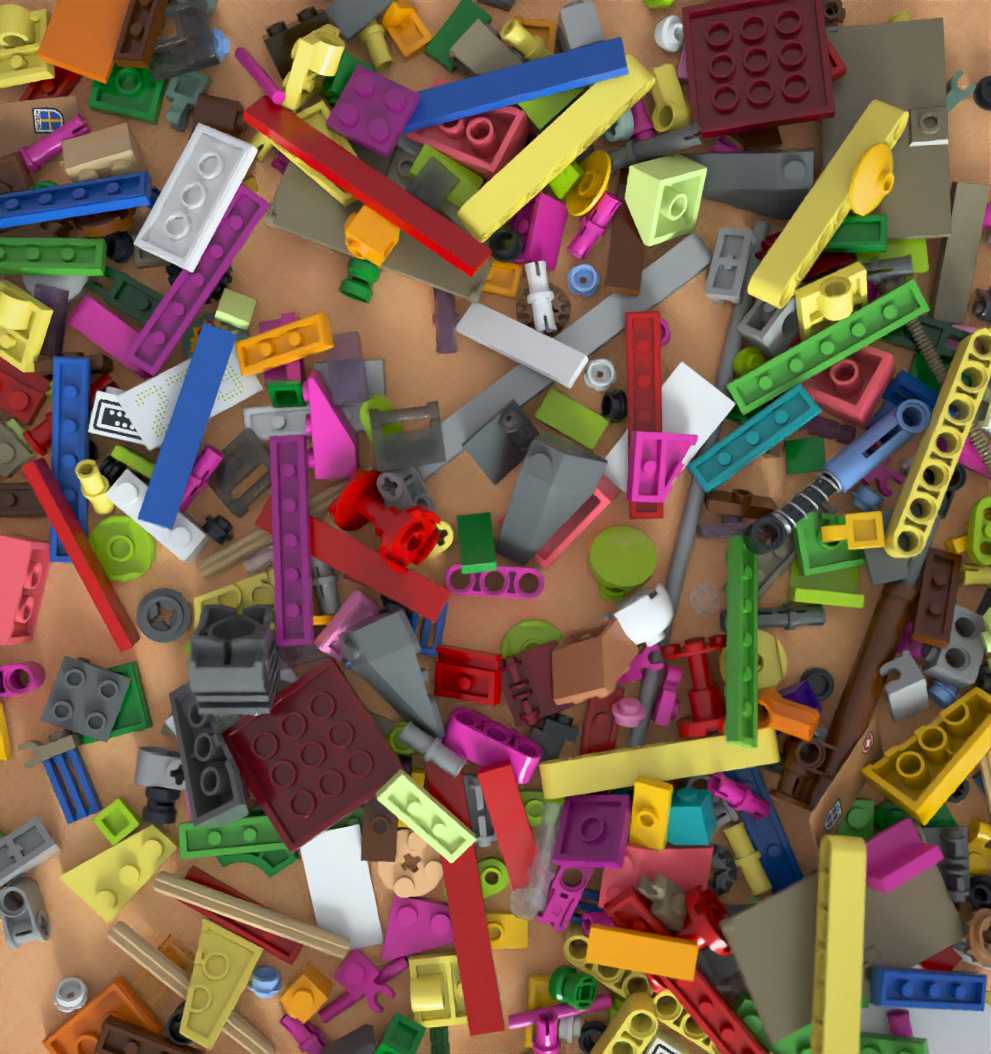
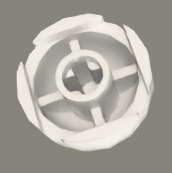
[602,582,673,647]

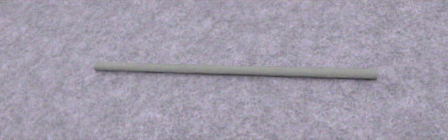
[626,221,771,747]

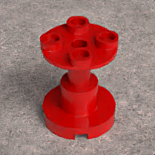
[329,468,441,573]
[660,634,727,738]
[645,884,732,993]

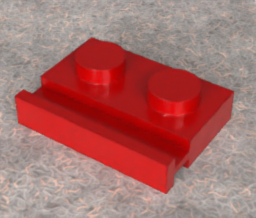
[0,357,52,426]
[434,645,502,706]

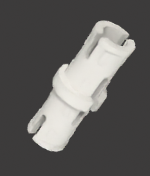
[524,261,557,334]

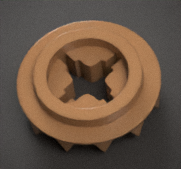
[517,282,570,336]
[963,908,991,967]

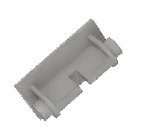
[463,774,498,847]

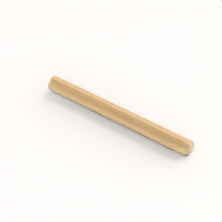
[197,465,374,579]
[153,871,351,959]
[107,921,275,1054]

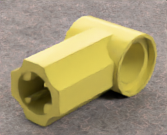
[650,64,692,133]

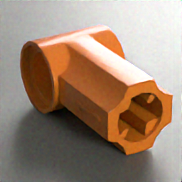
[758,687,819,741]

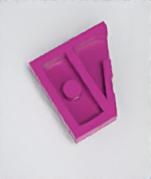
[626,431,698,503]
[381,894,454,961]

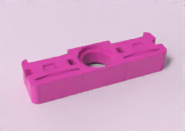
[536,866,595,932]

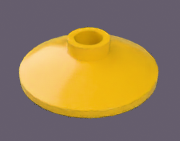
[849,143,894,215]
[566,150,611,216]

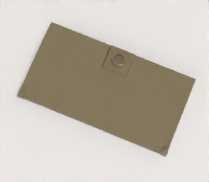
[821,17,952,241]
[264,139,508,303]
[719,820,966,1044]

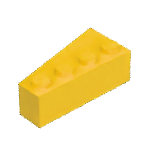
[861,686,991,826]

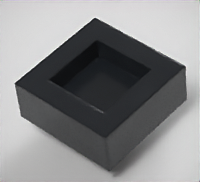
[541,712,579,743]

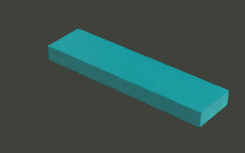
[686,383,822,494]

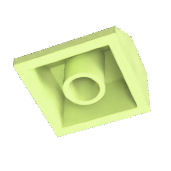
[625,153,707,246]

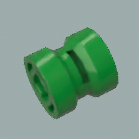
[338,258,382,303]
[549,965,598,1011]

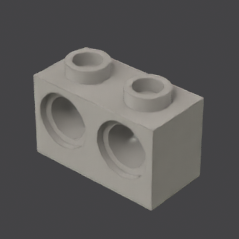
[921,604,986,689]

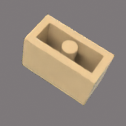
[62,122,144,183]

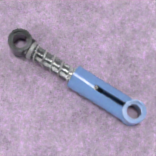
[743,399,931,555]

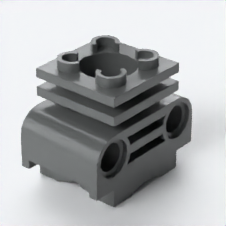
[187,604,280,716]

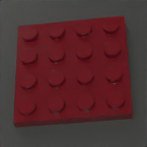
[682,0,835,139]
[221,657,409,854]

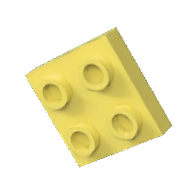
[0,4,55,88]
[282,24,345,111]
[794,261,868,341]
[0,279,53,373]
[409,951,468,1028]

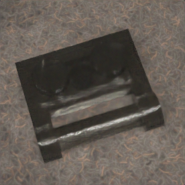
[368,401,446,472]
[208,428,271,519]

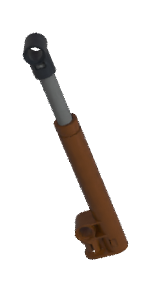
[769,461,967,812]

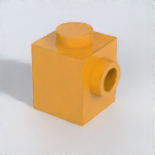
[343,204,400,267]
[279,961,334,1023]

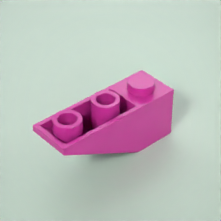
[303,370,360,479]

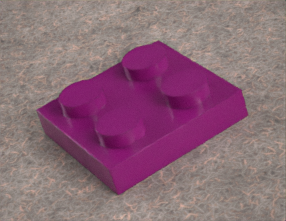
[325,64,420,159]
[552,794,633,869]

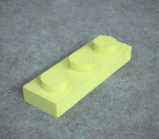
[376,769,476,864]

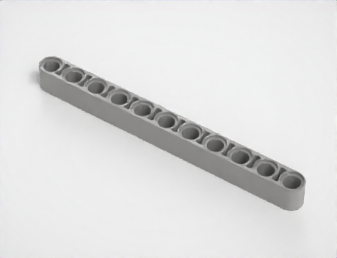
[402,232,713,481]

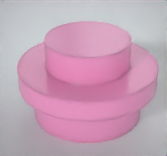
[612,698,647,727]

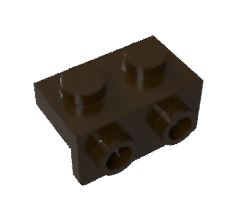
[262,6,331,80]

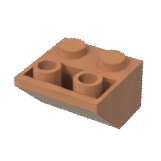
[552,618,639,705]

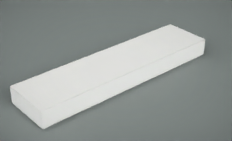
[456,302,589,388]
[243,399,381,443]

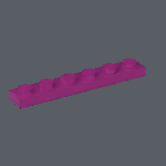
[124,184,270,377]
[269,434,314,646]

